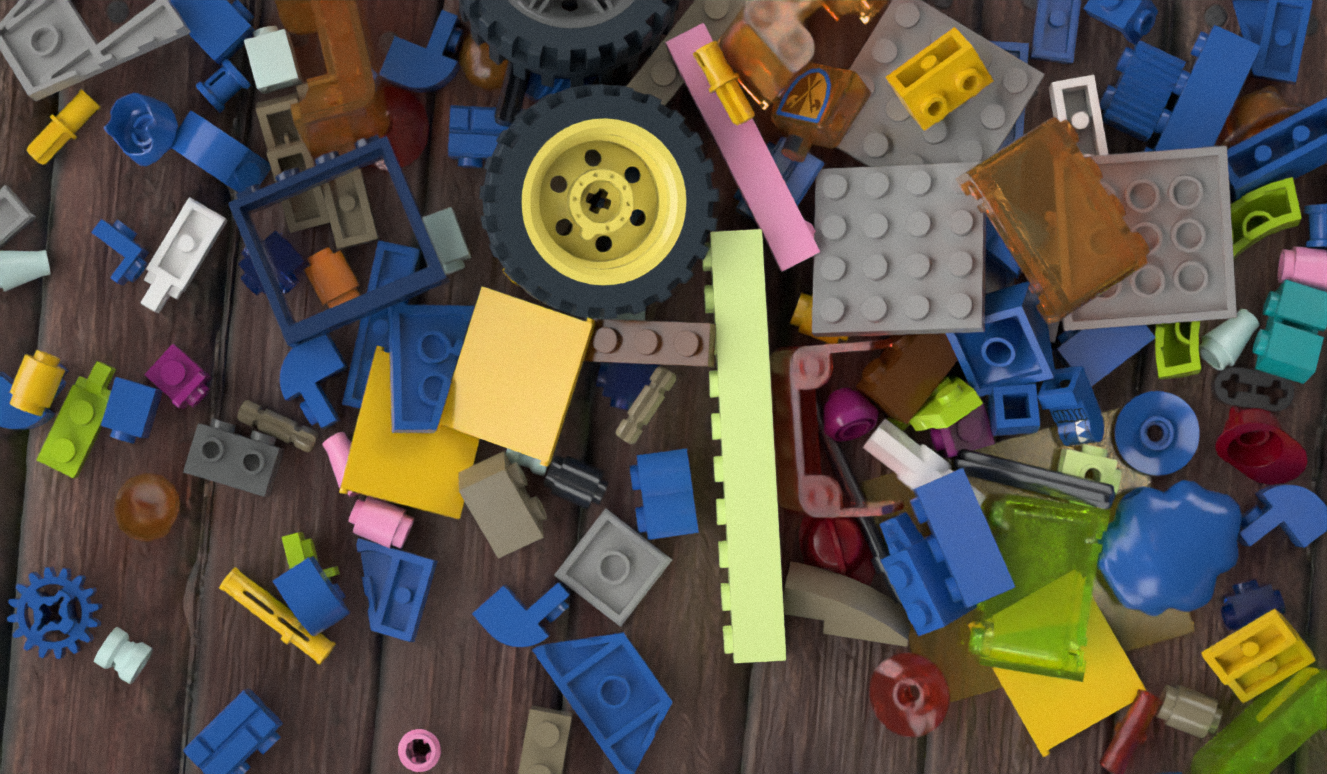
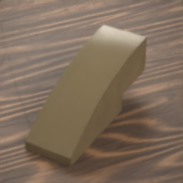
[256,93,330,233]
[783,562,911,647]

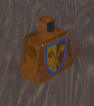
[771,58,871,162]

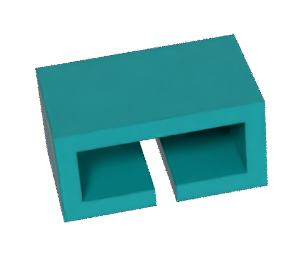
[1253,280,1327,384]

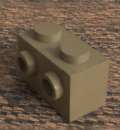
[459,451,547,559]

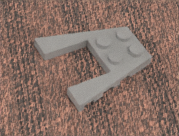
[0,0,191,101]

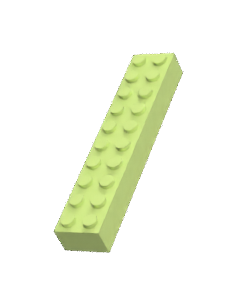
[702,229,786,663]

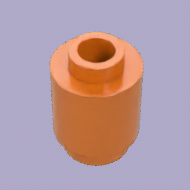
[304,247,361,309]

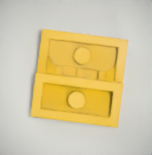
[1201,608,1316,704]

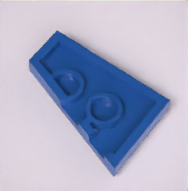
[388,305,474,433]

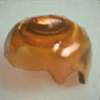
[458,31,508,91]
[114,472,180,542]

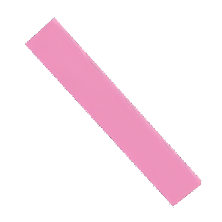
[665,23,820,272]

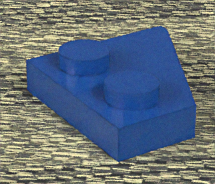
[1232,0,1313,85]
[356,538,438,642]

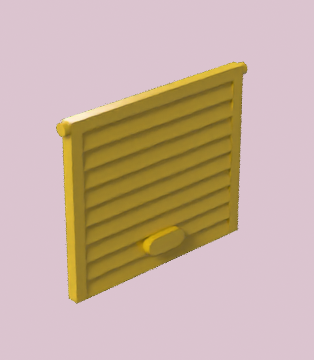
[439,287,595,467]
[339,346,480,519]
[967,568,1148,757]

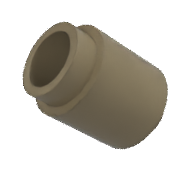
[1155,685,1222,739]

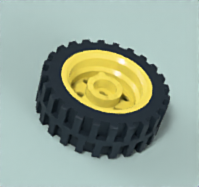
[479,84,719,319]

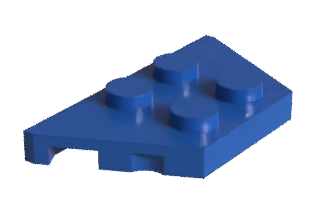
[532,632,673,774]

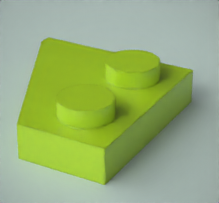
[886,373,983,431]

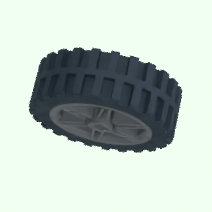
[459,0,680,88]

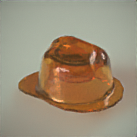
[1221,86,1304,149]

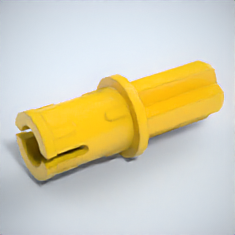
[692,41,755,126]
[27,89,101,165]

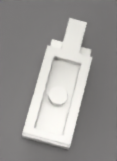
[141,197,228,313]

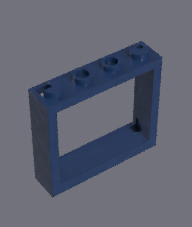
[228,134,450,348]

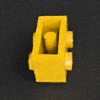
[885,27,994,131]

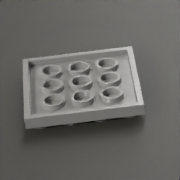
[811,0,1045,168]
[1052,145,1237,331]
[812,161,987,337]

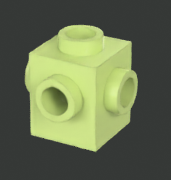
[1057,444,1121,508]

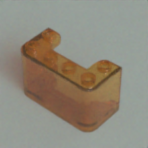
[274,0,390,156]
[717,0,890,110]
[955,117,1150,324]

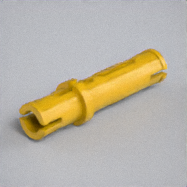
[219,567,336,665]

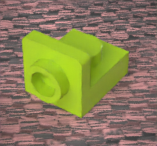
[282,532,340,582]

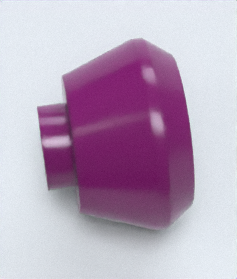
[824,388,879,442]

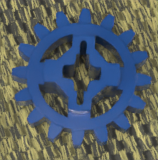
[7,567,102,659]

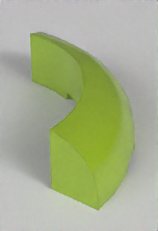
[1155,177,1302,379]

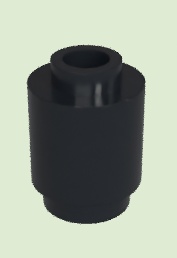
[543,455,609,510]

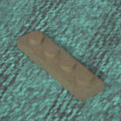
[296,76,379,250]

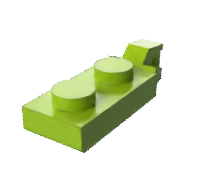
[36,361,116,479]

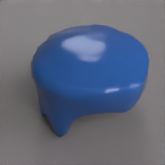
[104,92,178,166]

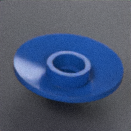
[1114,391,1200,476]

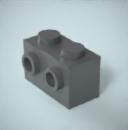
[183,418,285,497]

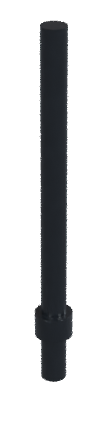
[789,367,901,604]

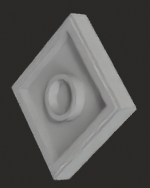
[554,508,672,627]

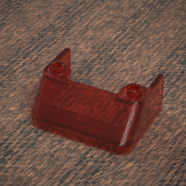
[769,339,904,518]

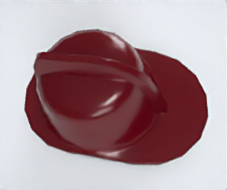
[1215,406,1308,485]
[798,503,875,586]

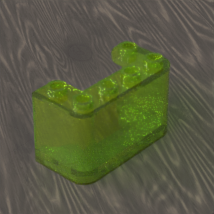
[968,493,1110,682]
[1191,664,1327,774]

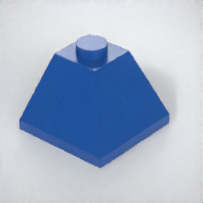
[946,281,1055,397]

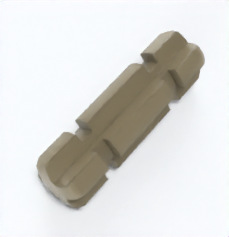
[616,366,676,444]
[237,400,318,452]

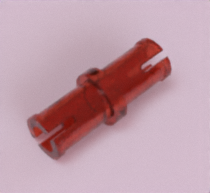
[1099,689,1163,774]

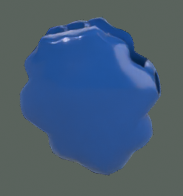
[1094,480,1242,617]

